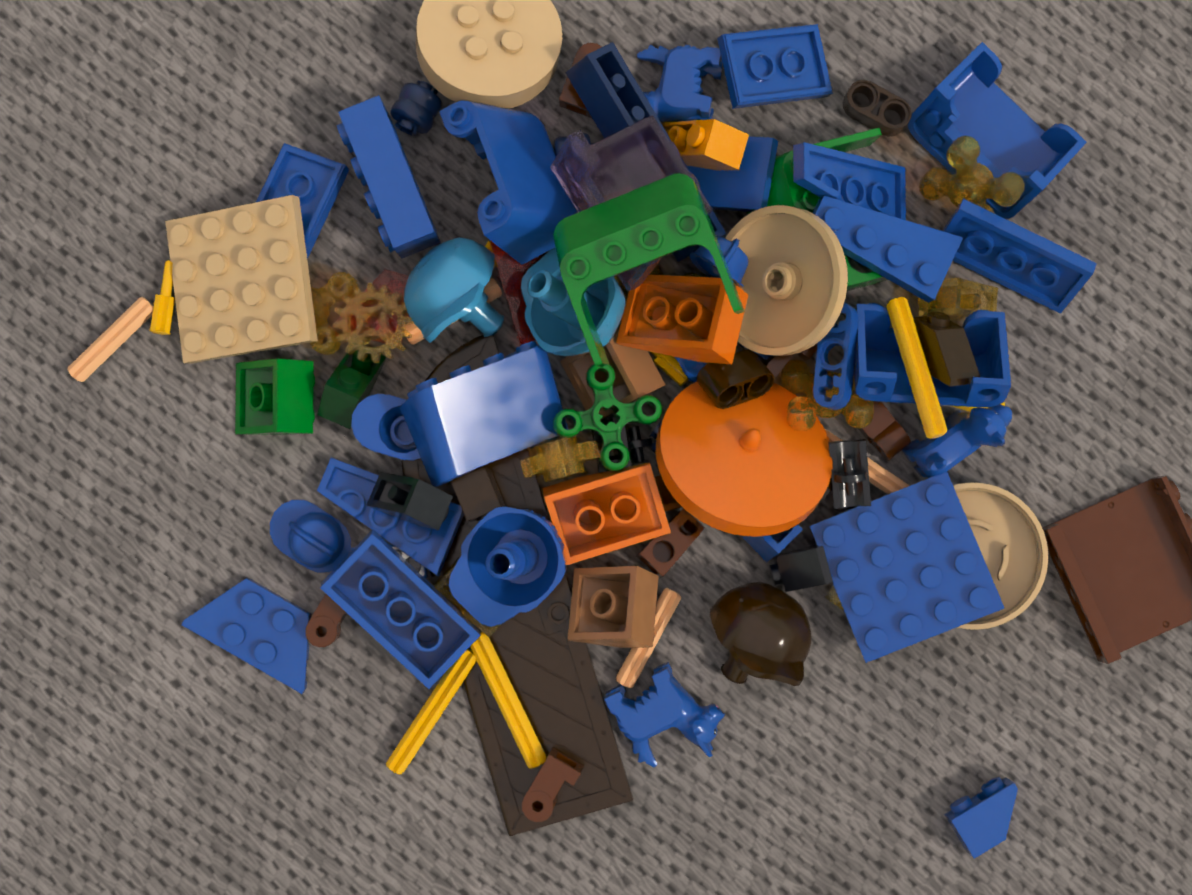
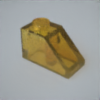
[918,278,998,322]

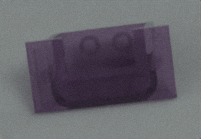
[550,115,713,292]

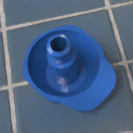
[449,507,566,627]

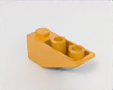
[661,119,749,171]

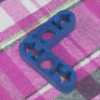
[813,302,859,410]

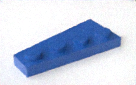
[793,142,906,220]
[812,196,963,303]
[317,458,464,577]

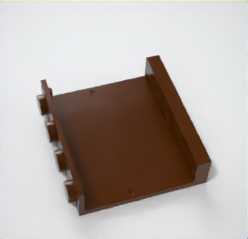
[1042,476,1192,664]

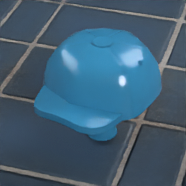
[404,237,504,343]
[521,247,625,356]

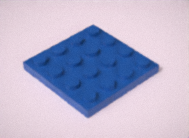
[809,472,1005,663]

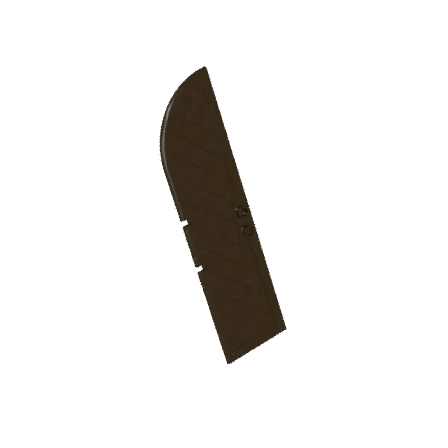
[401,335,634,836]

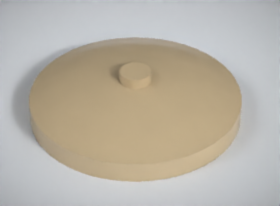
[725,205,848,356]

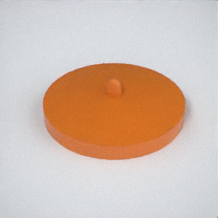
[656,382,833,537]

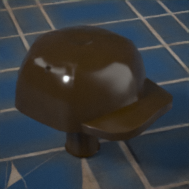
[710,582,812,686]

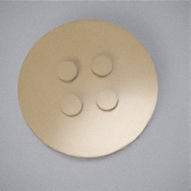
[416,0,562,109]
[953,483,1048,630]

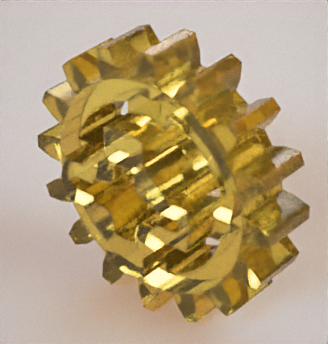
[333,283,414,363]
[520,437,600,482]

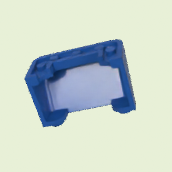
[908,42,1087,219]
[439,100,578,265]

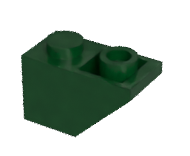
[317,342,386,429]

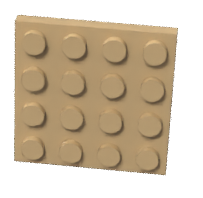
[165,195,318,364]

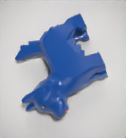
[637,45,723,122]
[902,404,1012,478]
[604,662,725,767]

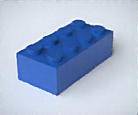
[336,95,441,259]
[320,529,481,689]

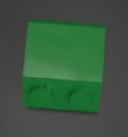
[235,358,315,435]

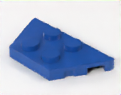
[181,578,311,694]

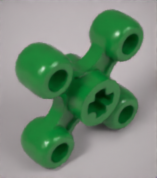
[553,364,662,471]

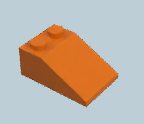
[616,274,748,365]
[542,462,671,566]

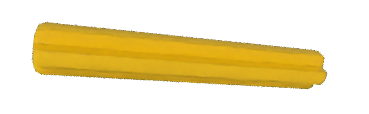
[886,297,948,439]
[470,632,547,769]
[386,649,477,775]

